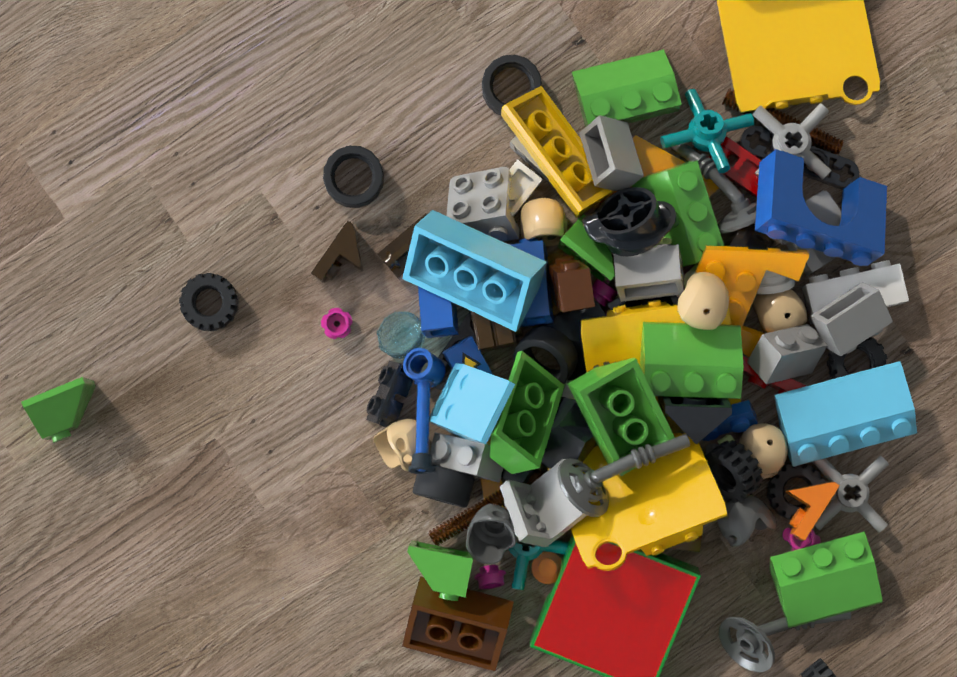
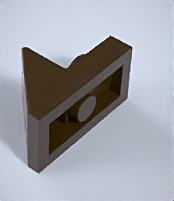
[311,221,363,283]

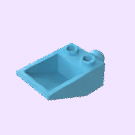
[429,363,515,444]

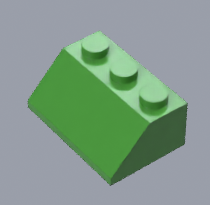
[572,49,682,127]
[631,161,724,266]
[640,322,744,399]
[490,351,565,474]
[567,358,675,476]
[769,531,883,628]

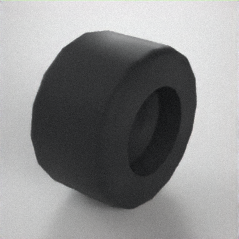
[413,464,475,508]

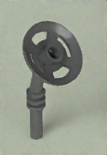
[670,143,757,233]
[557,434,690,517]
[719,611,851,672]

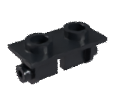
[366,360,413,427]

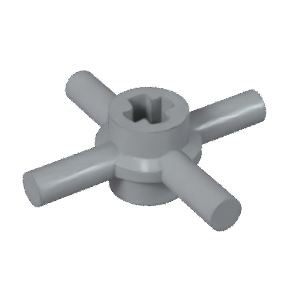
[752,103,832,180]
[812,455,889,533]

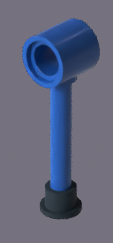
[403,348,446,474]

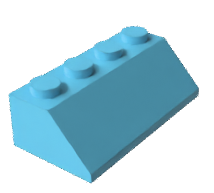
[402,210,547,332]
[775,361,917,467]

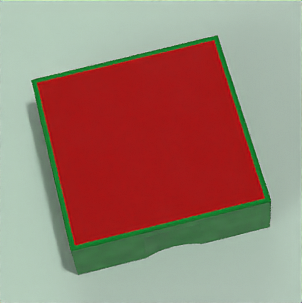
[530,534,701,677]

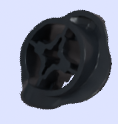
[582,187,679,257]

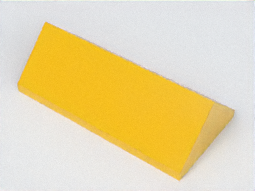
[501,86,614,218]

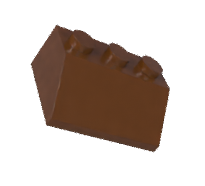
[402,576,514,671]

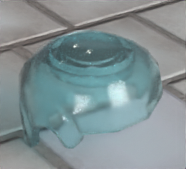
[376,311,425,359]

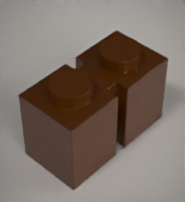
[547,256,595,312]

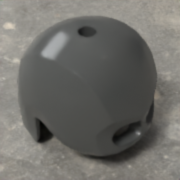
[718,494,777,547]
[466,503,518,564]

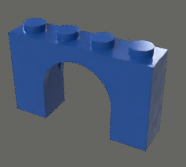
[755,149,887,266]
[418,238,554,338]

